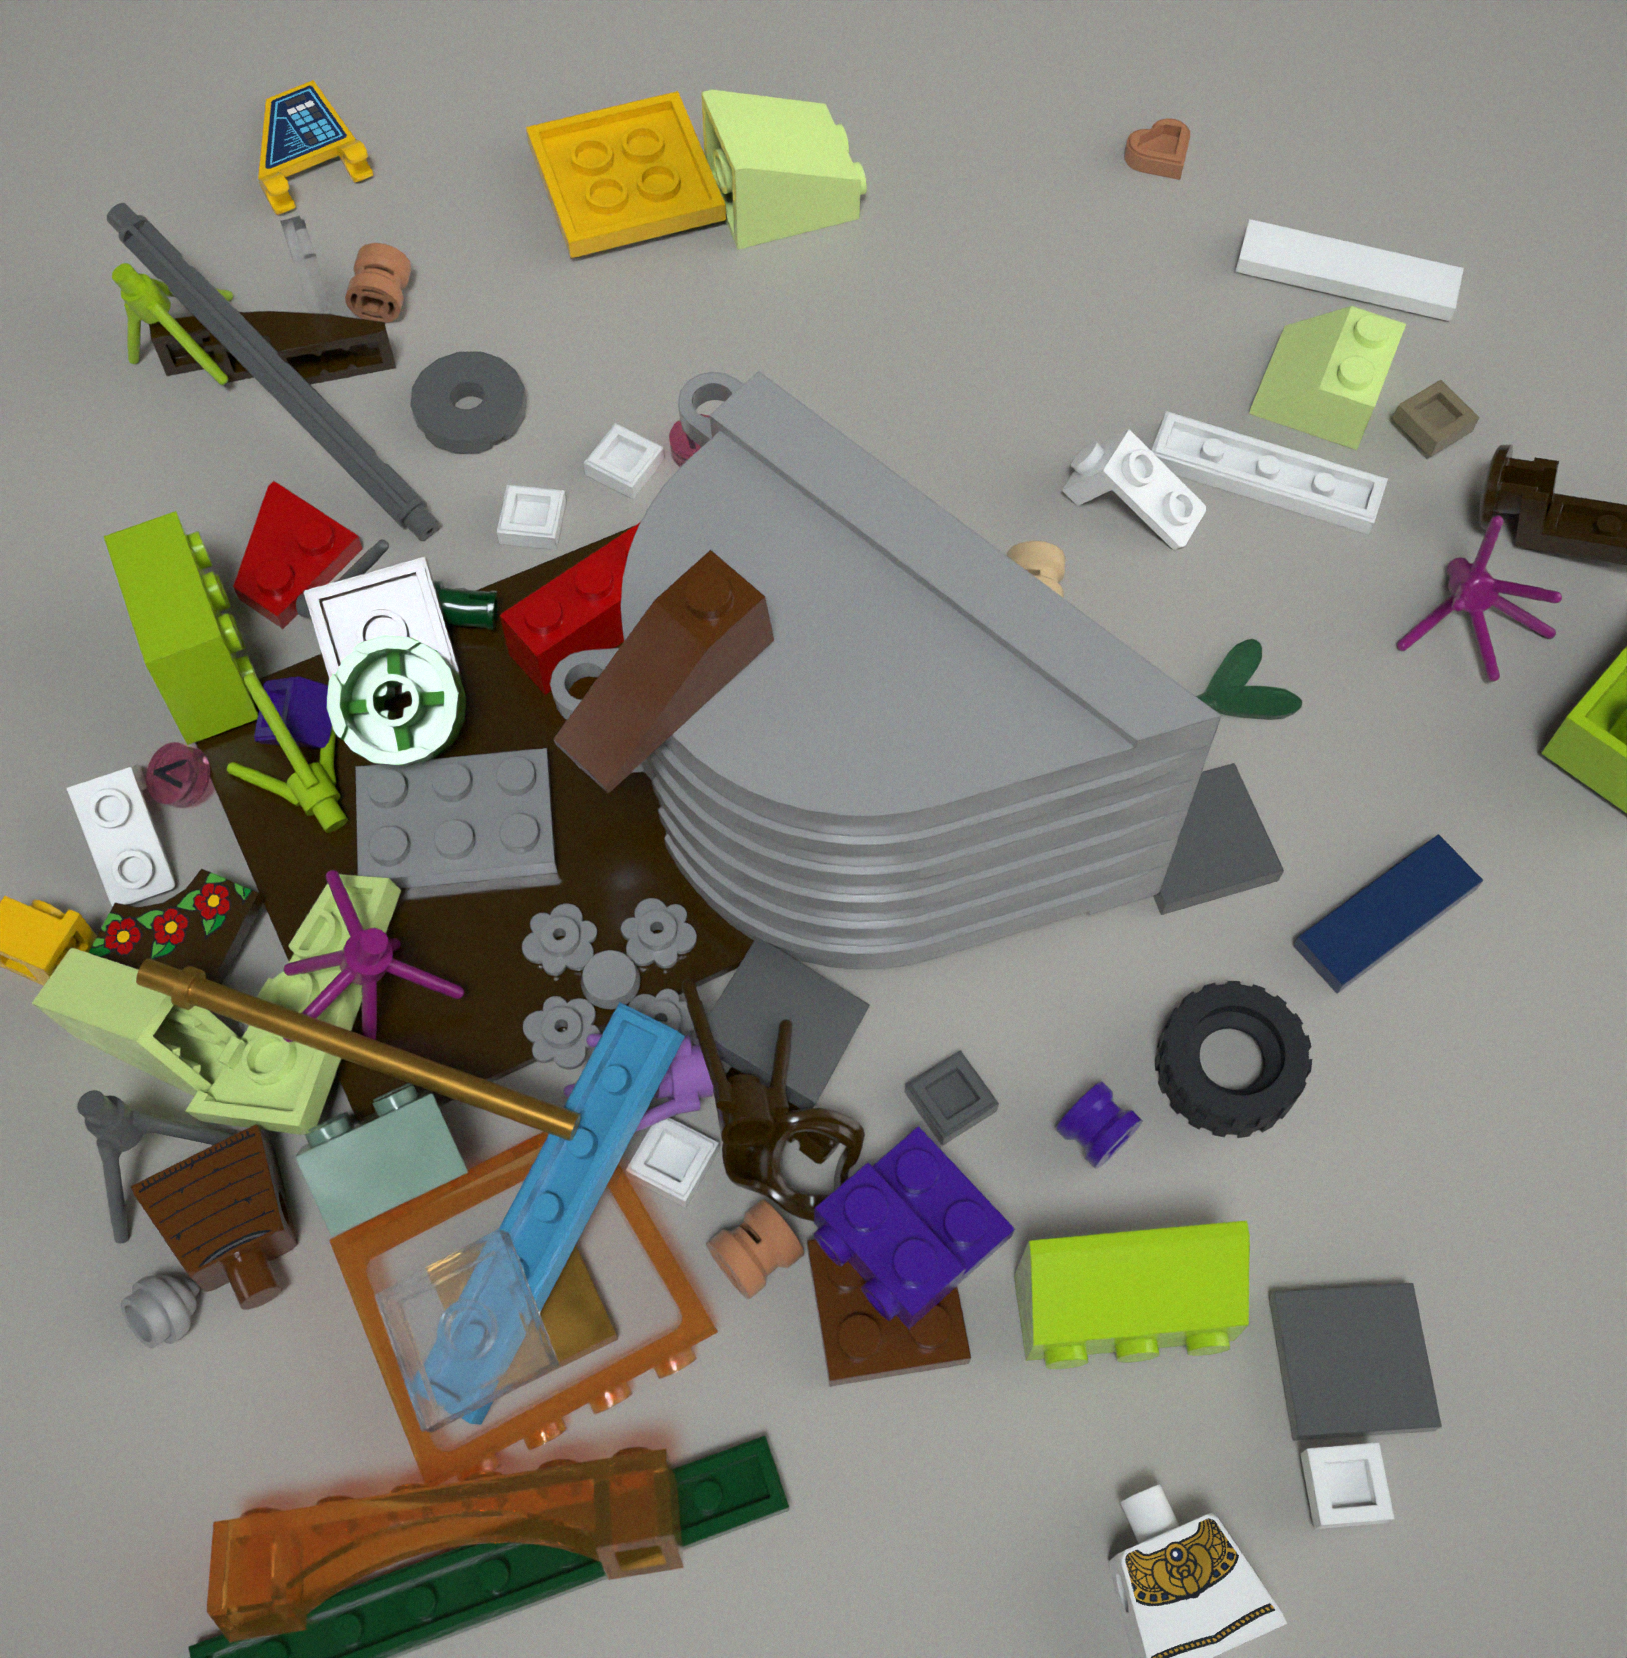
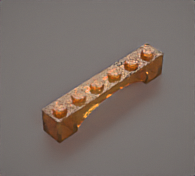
[206,1447,684,1642]

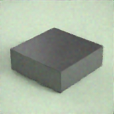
[904,1050,999,1146]

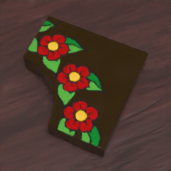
[89,868,266,985]

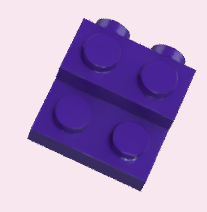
[813,1126,1015,1329]

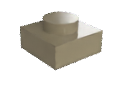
[1393,380,1480,457]

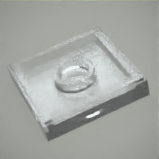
[374,1229,560,1432]

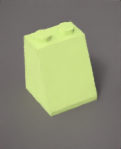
[701,89,867,250]

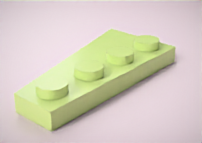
[185,874,401,1135]

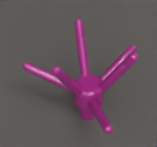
[1397,515,1562,682]
[283,870,464,1042]

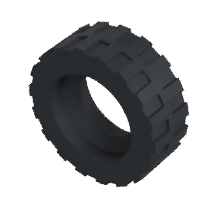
[1155,981,1313,1138]

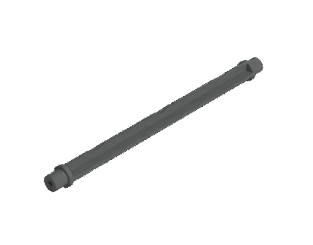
[107,203,440,541]

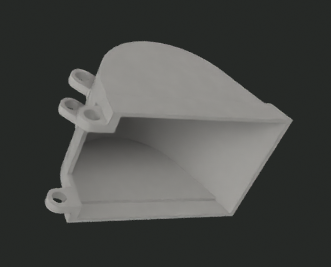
[550,371,1221,969]

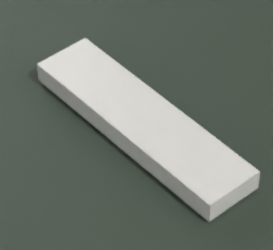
[1235,219,1464,321]
[1151,411,1388,535]

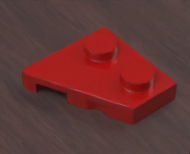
[233,481,363,629]

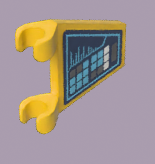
[258,80,374,215]

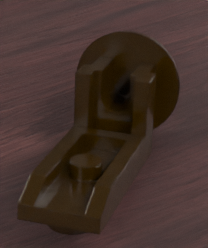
[1479,444,1627,565]

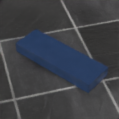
[1293,834,1484,994]

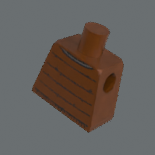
[131,1124,297,1310]

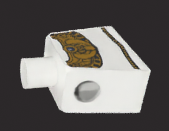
[1109,1485,1287,1658]

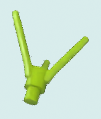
[111,263,233,385]
[227,673,348,833]

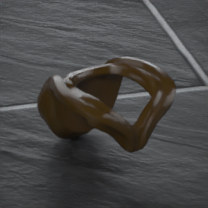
[722,1108,865,1222]

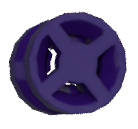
[1056,1081,1143,1169]

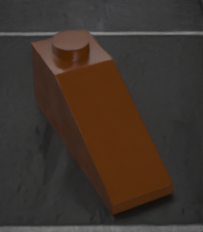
[554,550,774,794]

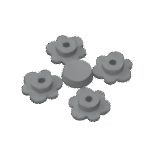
[522,898,697,1070]

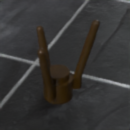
[682,979,792,1148]

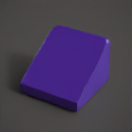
[254,677,332,749]

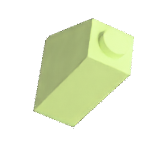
[32,947,241,1096]

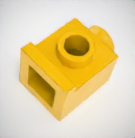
[0,896,97,986]

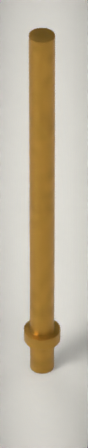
[136,958,581,1141]

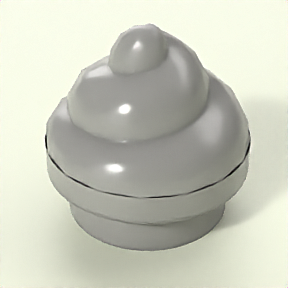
[121,1275,200,1348]

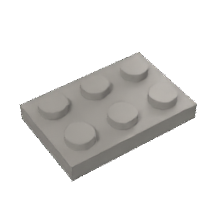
[356,748,557,889]

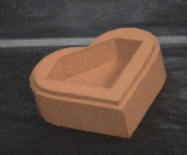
[1124,118,1190,180]

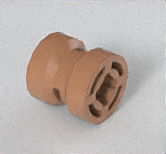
[345,243,412,323]
[706,1199,804,1299]

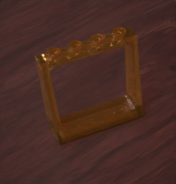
[329,1132,718,1491]

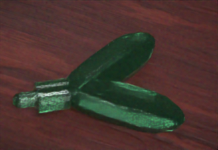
[1196,639,1302,720]

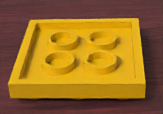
[526,91,726,258]

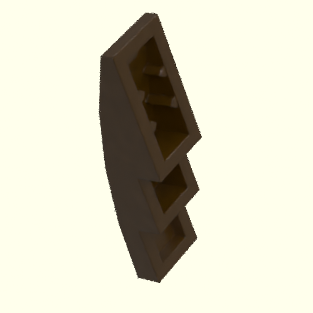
[149,311,396,385]

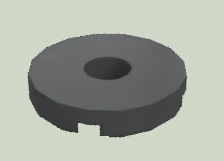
[410,351,526,453]

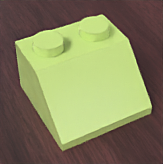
[1249,306,1406,450]

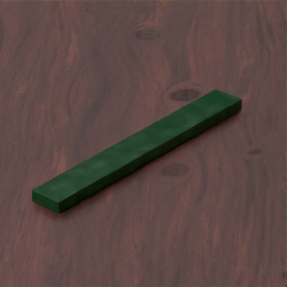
[188,1436,789,1658]

